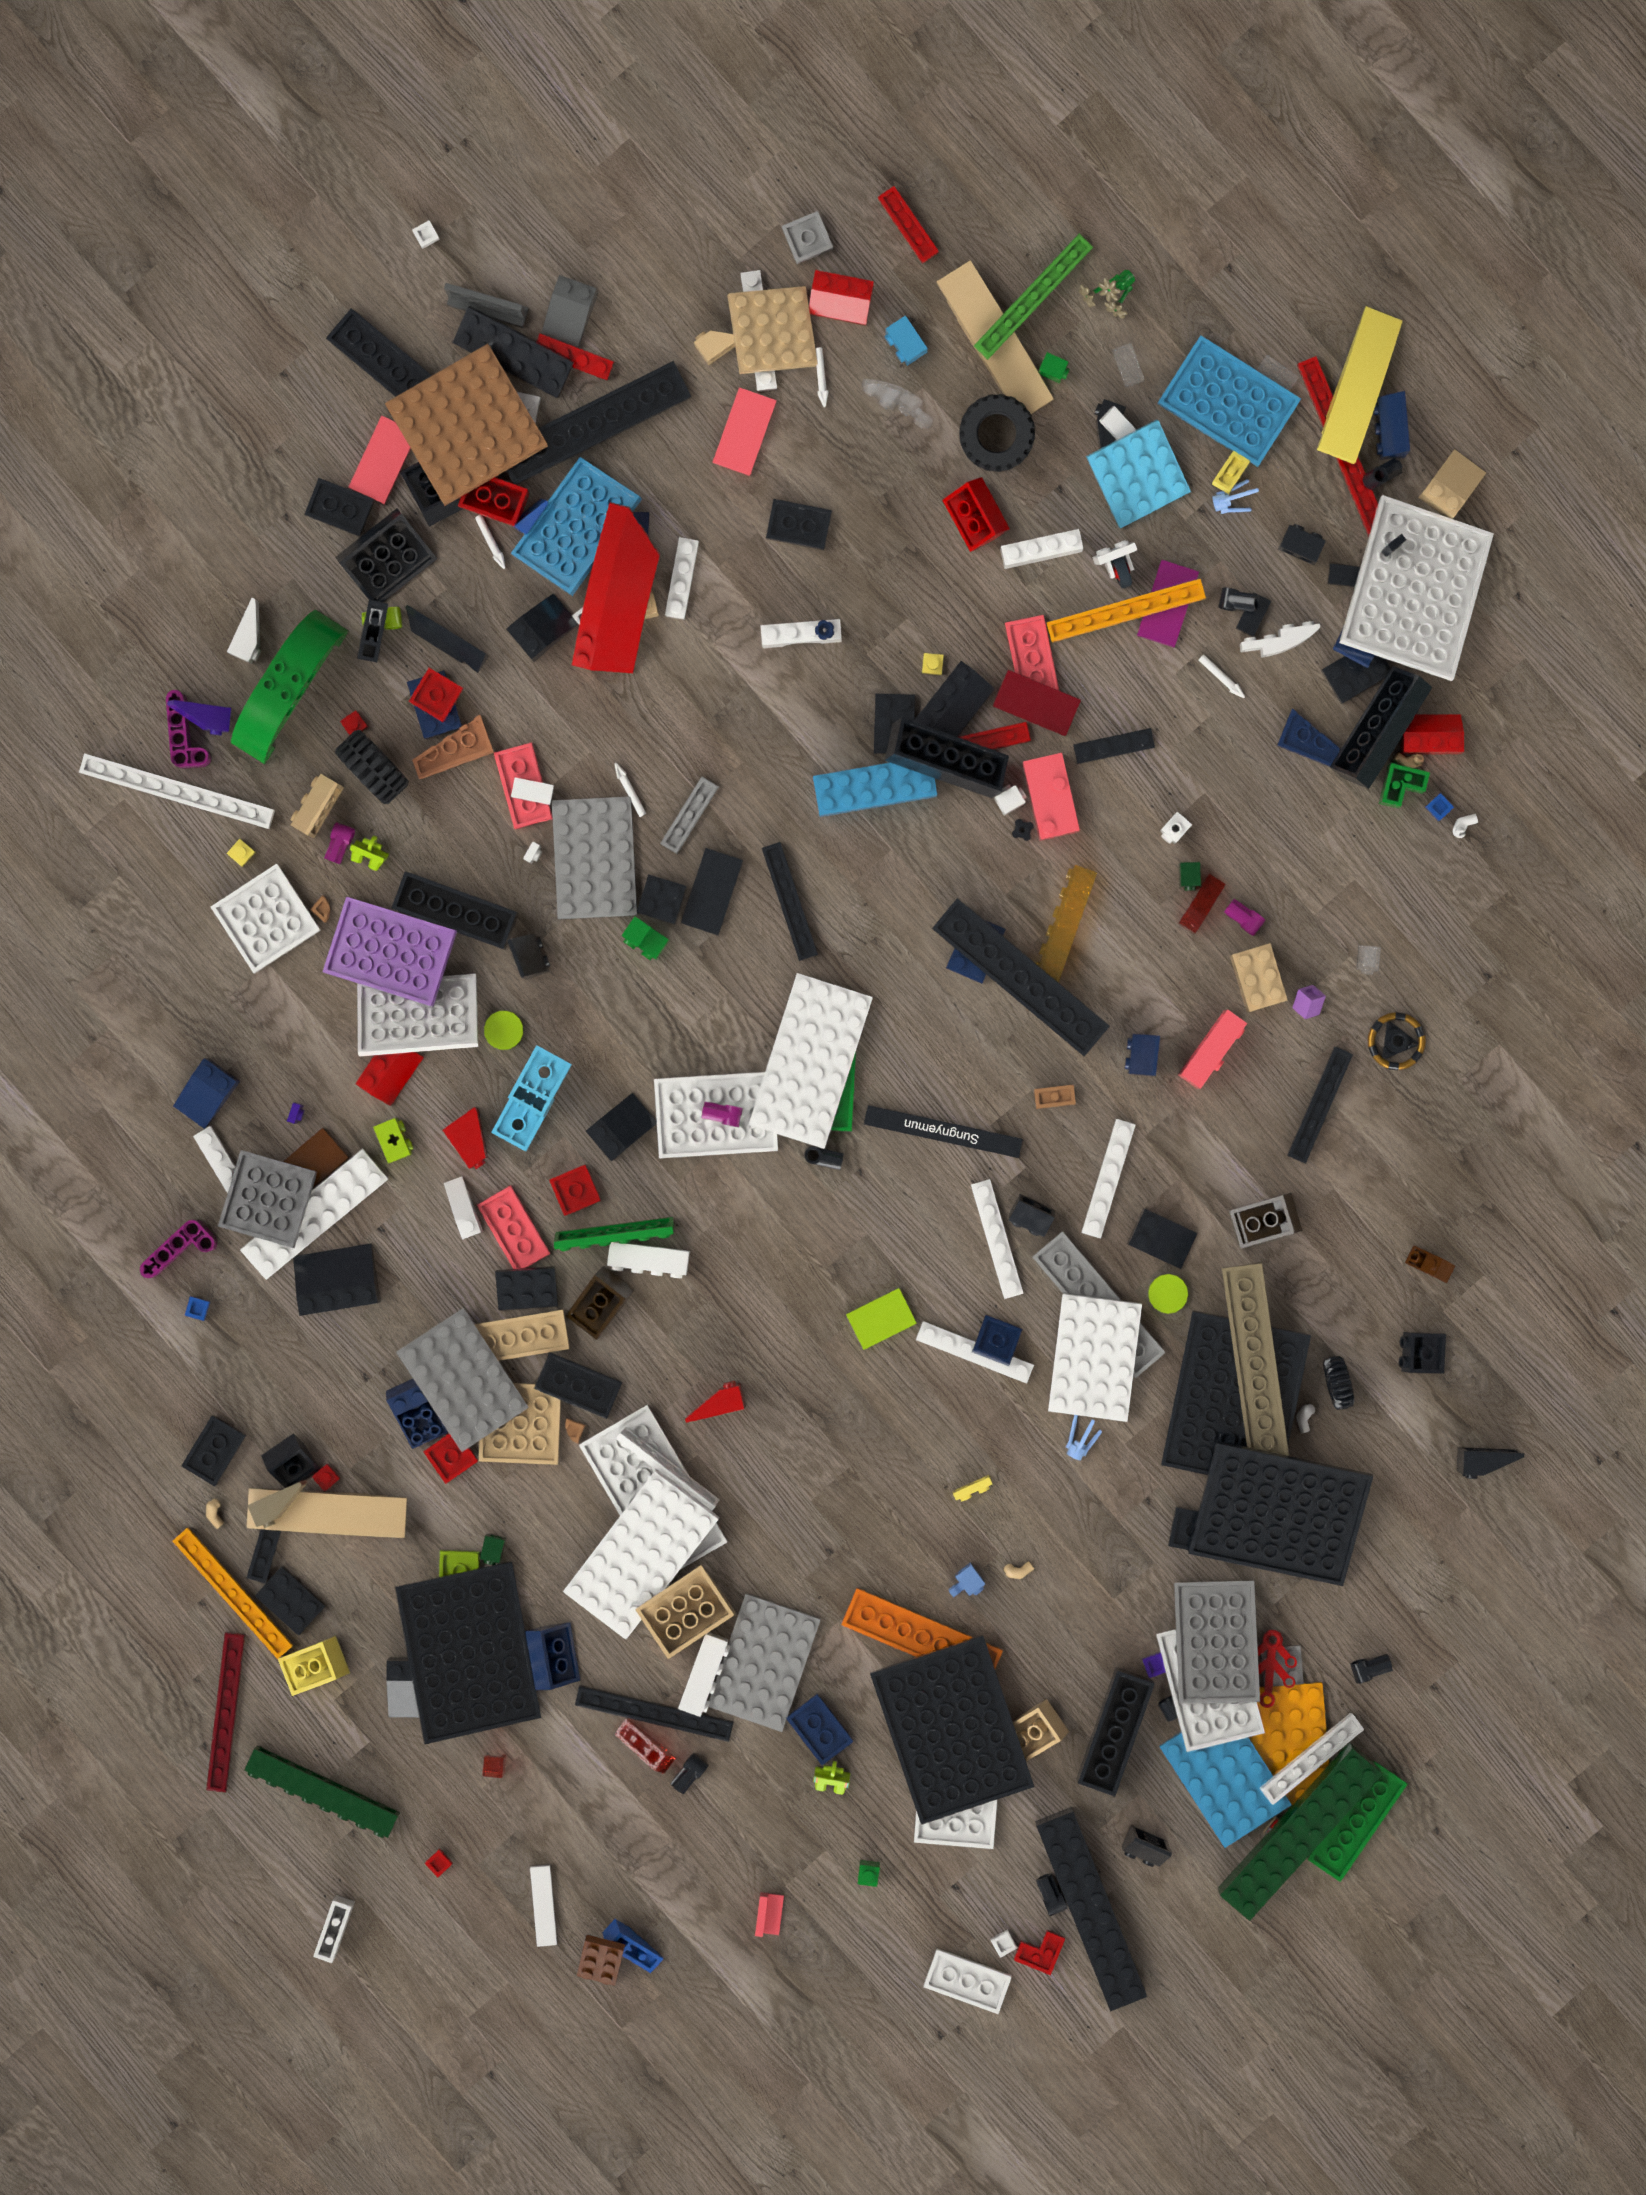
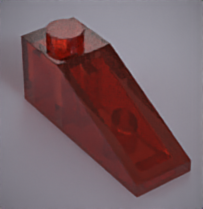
[1177,874,1226,935]
[614,1719,676,1774]

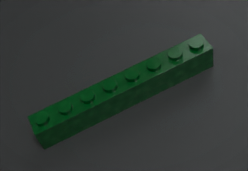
[244,1745,400,1838]

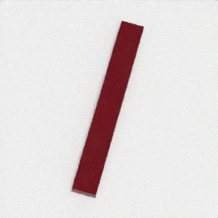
[206,1632,246,1793]

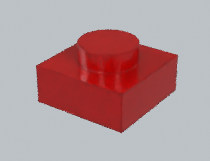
[340,710,368,735]
[312,1463,340,1492]
[424,1848,453,1878]

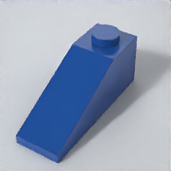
[602,1919,663,1973]

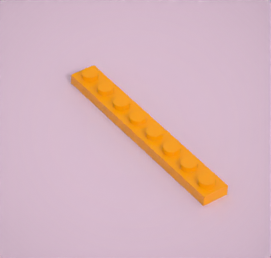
[1047,578,1206,643]
[173,1527,293,1659]

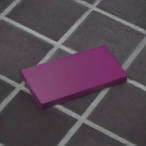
[1137,560,1199,648]

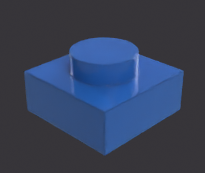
[1425,793,1454,821]
[185,1296,210,1321]

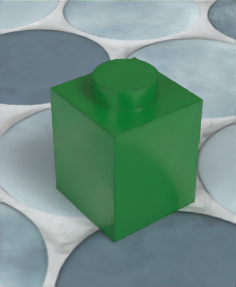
[1038,352,1070,384]
[857,1860,880,1887]

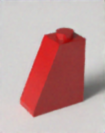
[442,1107,488,1170]

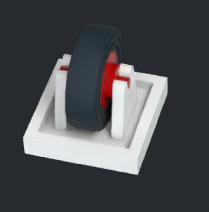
[1092,540,1137,589]

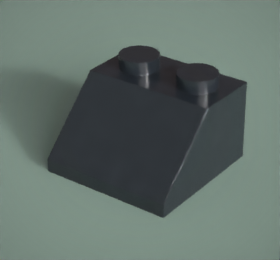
[261,1433,320,1488]

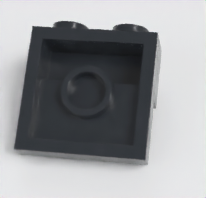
[1398,1332,1446,1374]

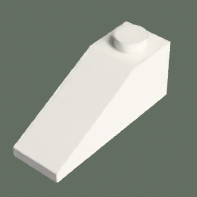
[227,598,261,664]
[444,1176,484,1239]

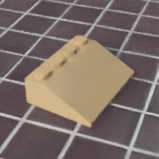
[635,1565,735,1659]

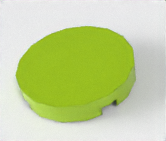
[484,1011,524,1050]
[1148,1274,1188,1314]

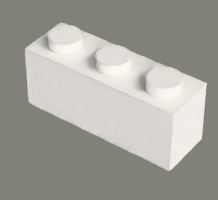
[313,1895,355,1963]

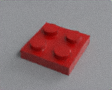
[408,668,464,723]
[549,1164,601,1216]
[423,1434,479,1484]

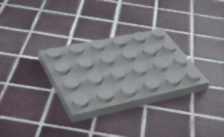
[552,796,637,920]
[396,1308,529,1452]
[1174,1581,1260,1704]
[709,1593,821,1732]

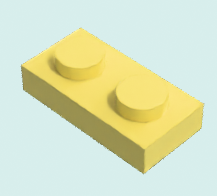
[1212,451,1250,494]
[952,1475,992,1502]

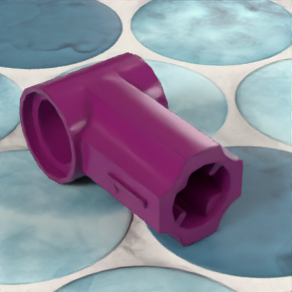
[324,822,355,865]
[1224,898,1266,936]
[701,1102,743,1127]

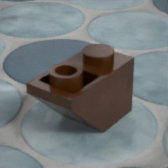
[1405,1245,1455,1283]

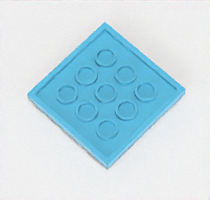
[1086,420,1191,528]

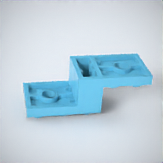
[491,1045,572,1151]

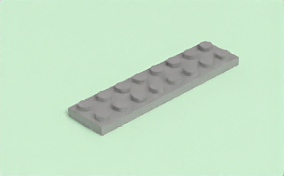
[1032,1231,1165,1378]

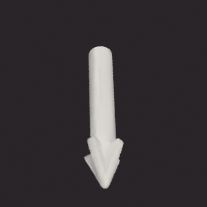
[815,347,829,407]
[475,515,505,569]
[1199,654,1245,698]
[615,763,647,817]

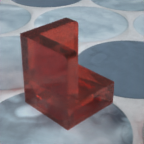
[482,1754,507,1778]

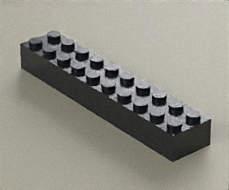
[1035,1807,1147,2012]

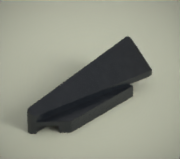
[405,605,489,673]

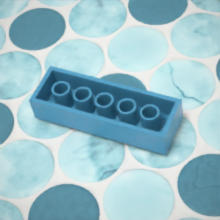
[813,763,937,817]

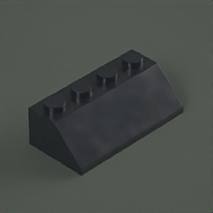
[914,661,995,737]

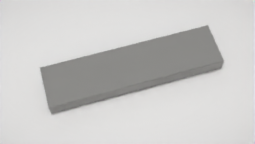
[660,777,719,854]

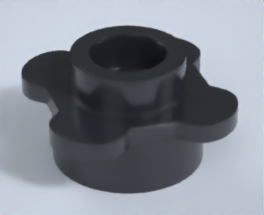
[1012,819,1034,841]

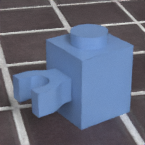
[948,1562,985,1598]

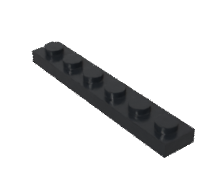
[762,842,818,961]
[1287,1046,1353,1164]

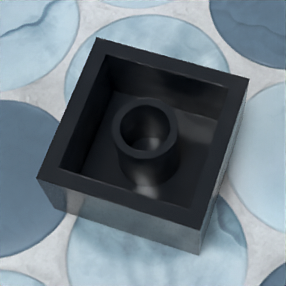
[637,874,687,925]

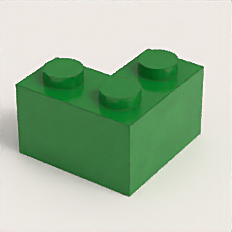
[1378,763,1430,809]
[621,916,670,961]

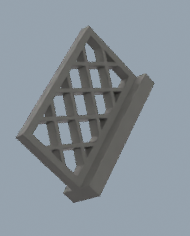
[444,283,529,328]

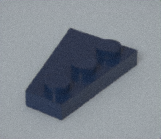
[1277,708,1340,767]

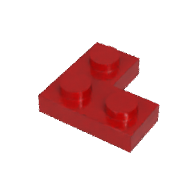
[1014,1930,1066,1976]

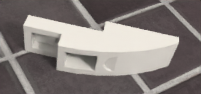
[1240,621,1320,658]

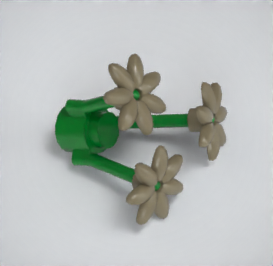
[1079,270,1135,319]

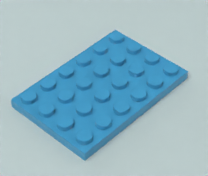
[1157,335,1301,467]
[511,457,642,596]
[1159,1732,1292,1848]

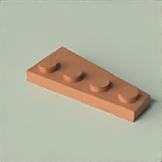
[412,715,494,779]

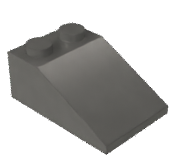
[541,275,598,348]

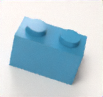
[884,315,927,366]

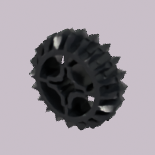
[1323,1356,1355,1410]

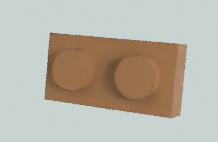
[1034,1085,1076,1109]

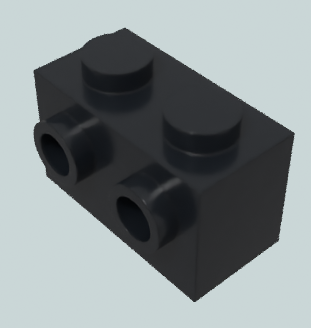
[1278,524,1326,565]
[1009,1194,1056,1237]

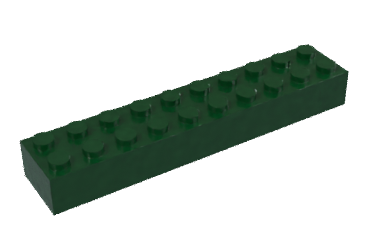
[1218,1742,1382,1921]

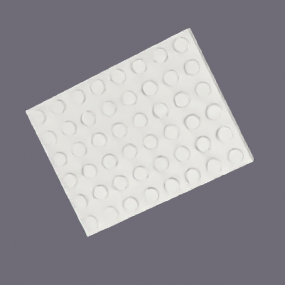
[1339,495,1494,681]

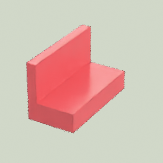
[755,1892,784,1937]

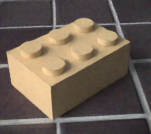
[1230,943,1288,1012]

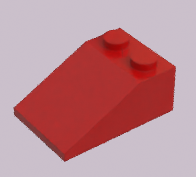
[685,1381,746,1423]

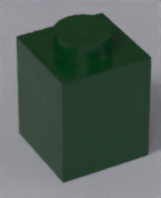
[1178,862,1201,891]
[480,1533,506,1565]

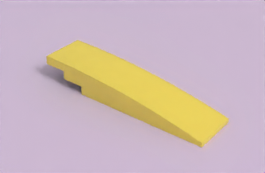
[1317,306,1402,464]

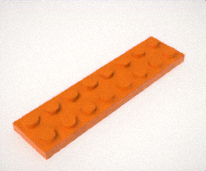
[841,1588,1003,1669]

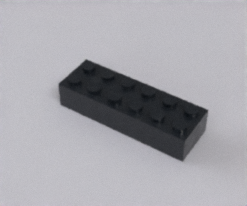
[1330,666,1433,789]
[885,717,1009,798]
[391,871,519,950]
[1076,1667,1155,1797]

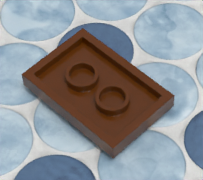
[577,1935,625,1986]

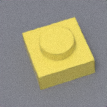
[922,653,944,676]
[227,839,255,867]

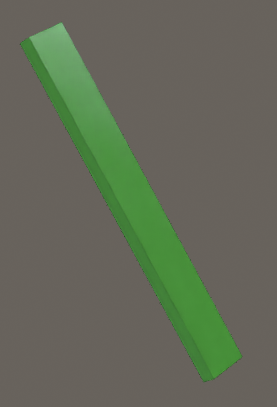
[974,233,1093,360]

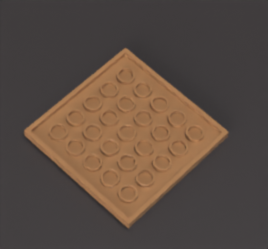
[385,344,548,506]

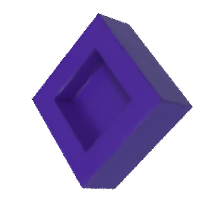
[287,1102,305,1124]
[1142,1652,1166,1678]

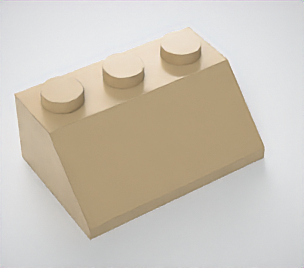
[291,774,344,838]

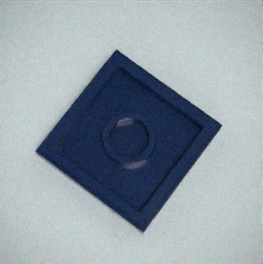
[972,1315,1023,1366]

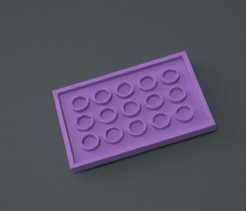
[323,897,457,1007]

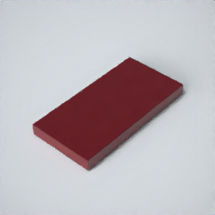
[992,669,1081,737]

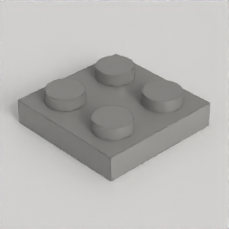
[781,211,833,264]
[1261,1645,1303,1686]

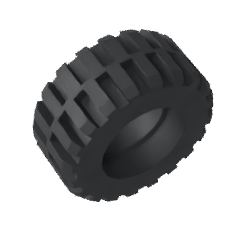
[959,394,1035,472]
[335,729,409,805]

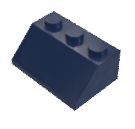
[1373,391,1410,460]
[525,1622,581,1690]

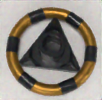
[1368,1012,1426,1070]

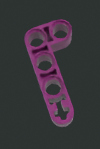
[166,690,212,769]
[139,1219,218,1278]

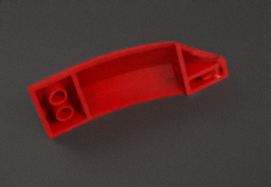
[572,502,660,674]

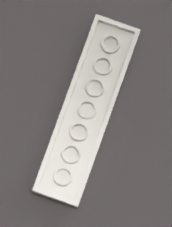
[240,1148,388,1280]

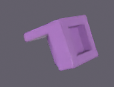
[1293,985,1326,1019]

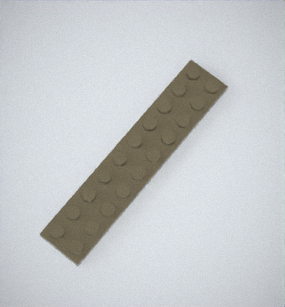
[1222,1262,1289,1456]

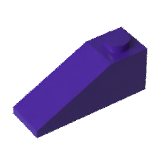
[167,700,231,736]

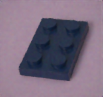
[407,670,462,739]
[946,920,1006,984]
[786,1693,854,1765]

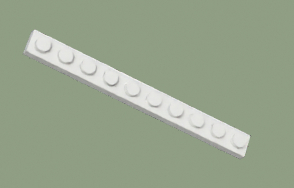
[79,753,275,829]

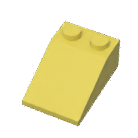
[278,1636,350,1696]

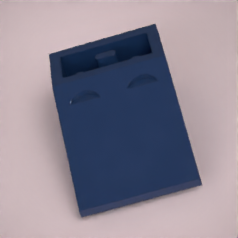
[386,1379,448,1449]

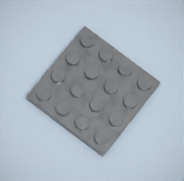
[218,1150,317,1248]

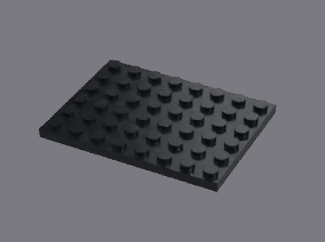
[1161,1310,1311,1475]
[1188,1441,1373,1586]
[394,1561,541,1745]
[870,1635,1034,1825]

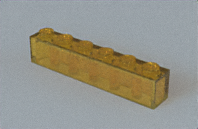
[1036,865,1097,982]

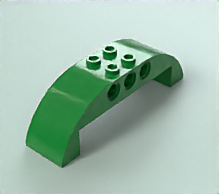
[231,609,349,764]

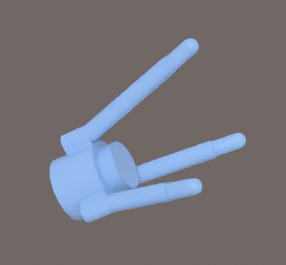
[1212,479,1259,514]
[1066,1415,1102,1461]

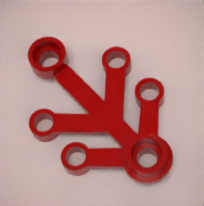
[1257,1630,1297,1708]

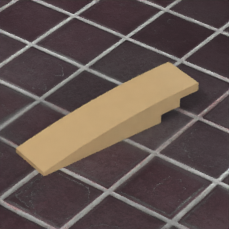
[937,260,1054,414]
[247,1488,407,1538]

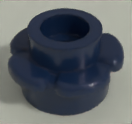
[815,620,834,640]

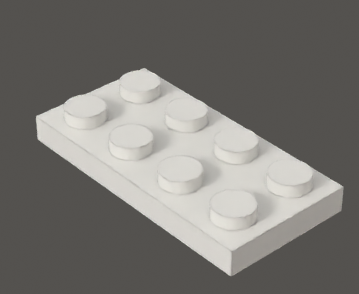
[923,1948,1012,2014]

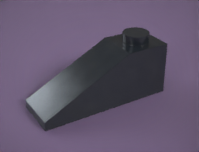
[1094,399,1126,449]
[357,600,388,663]

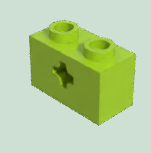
[373,1118,414,1164]

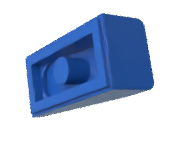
[512,499,549,535]

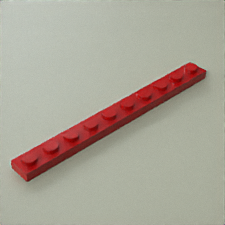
[1297,356,1378,537]

